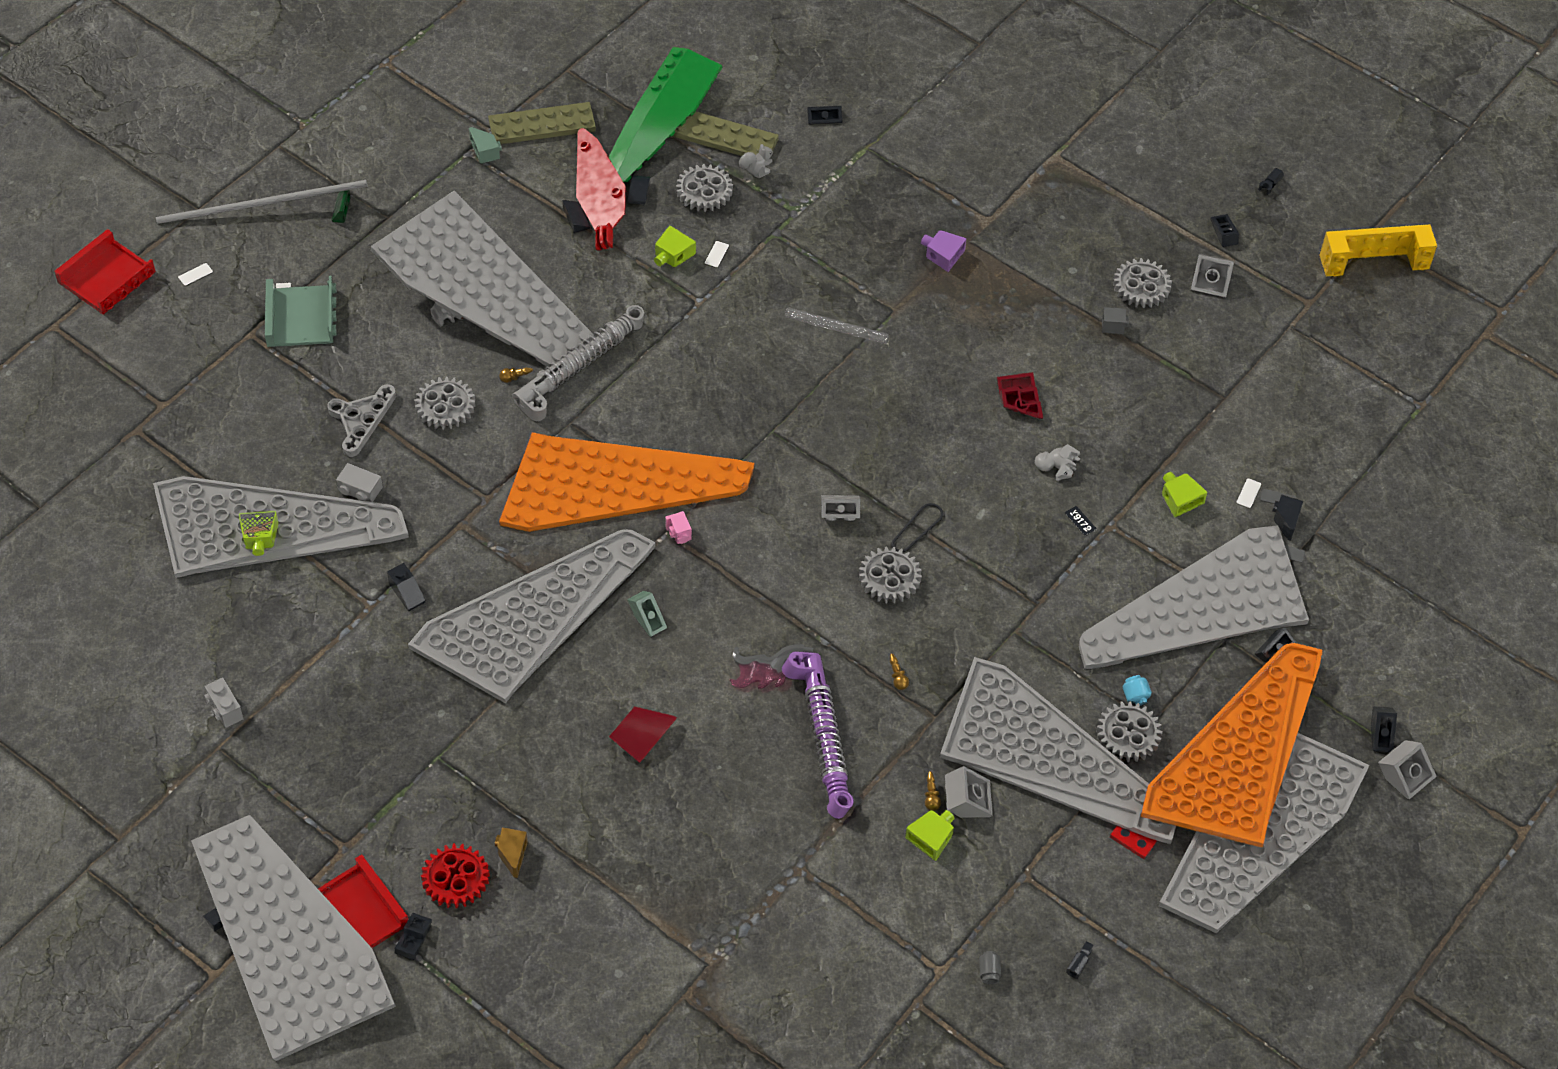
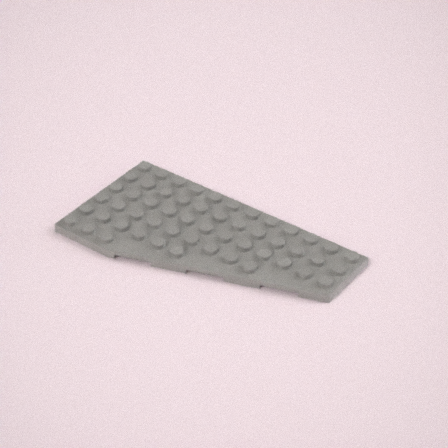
[371,191,594,367]
[1159,733,1369,933]
[191,815,396,1061]

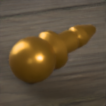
[499,367,533,383]
[890,653,909,690]
[925,771,941,811]

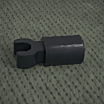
[1258,168,1284,195]
[1066,941,1094,979]

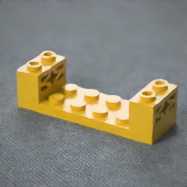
[1320,224,1437,277]

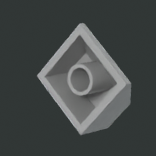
[1191,254,1234,297]
[1378,740,1437,799]
[945,766,993,818]

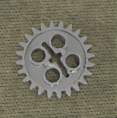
[676,164,733,212]
[1113,258,1172,308]
[414,377,476,430]
[859,547,922,603]
[1096,701,1162,762]

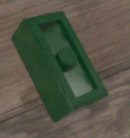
[332,190,351,223]

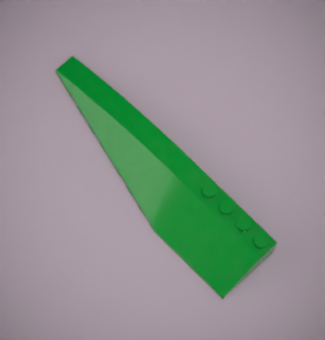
[609,47,723,183]

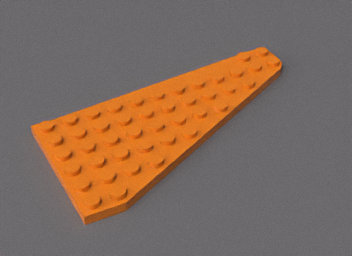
[499,432,754,532]
[1140,643,1322,848]

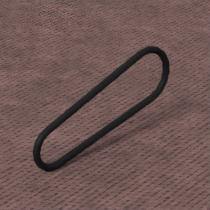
[891,503,943,553]

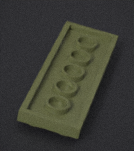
[488,102,596,144]
[672,112,779,156]

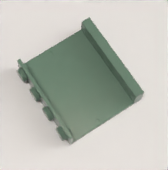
[265,276,337,347]

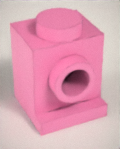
[665,511,692,544]

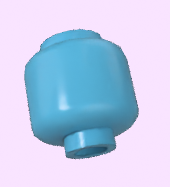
[1123,675,1152,706]

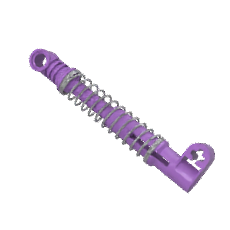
[782,652,853,819]

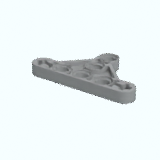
[328,384,396,457]

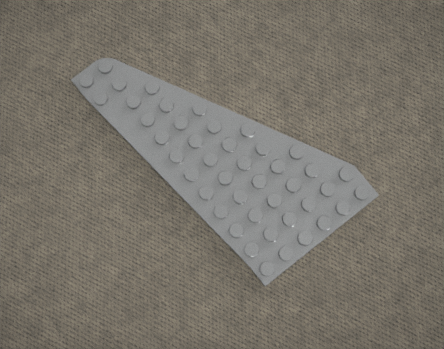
[153,476,409,578]
[1079,525,1309,669]
[408,529,655,703]
[940,657,1176,844]

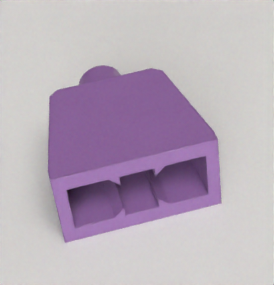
[921,231,966,272]

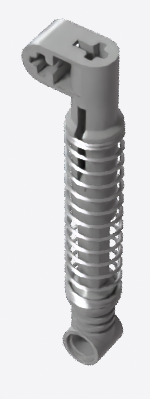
[512,305,644,421]

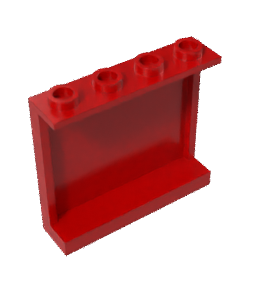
[54,229,156,314]
[318,854,408,948]

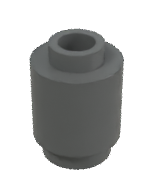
[979,951,1001,984]

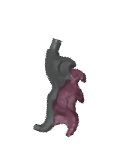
[730,644,814,689]

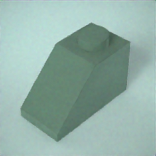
[469,127,502,164]
[627,591,667,637]

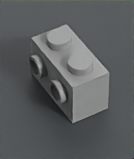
[336,463,383,502]
[821,495,860,521]
[204,677,243,728]

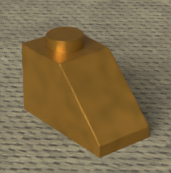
[495,827,528,878]

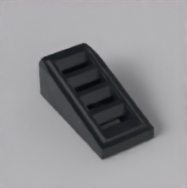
[1211,214,1239,247]

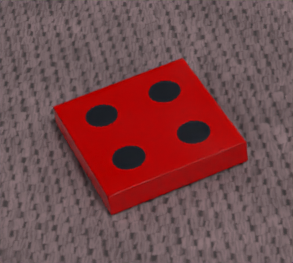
[1110,826,1158,859]

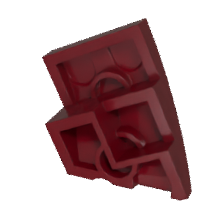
[996,372,1043,419]
[609,706,677,763]

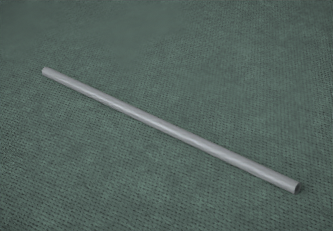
[156,180,368,224]

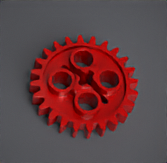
[421,843,490,908]

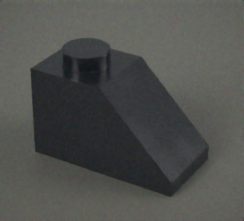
[1272,494,1303,541]
[387,563,426,611]
[1371,706,1397,752]

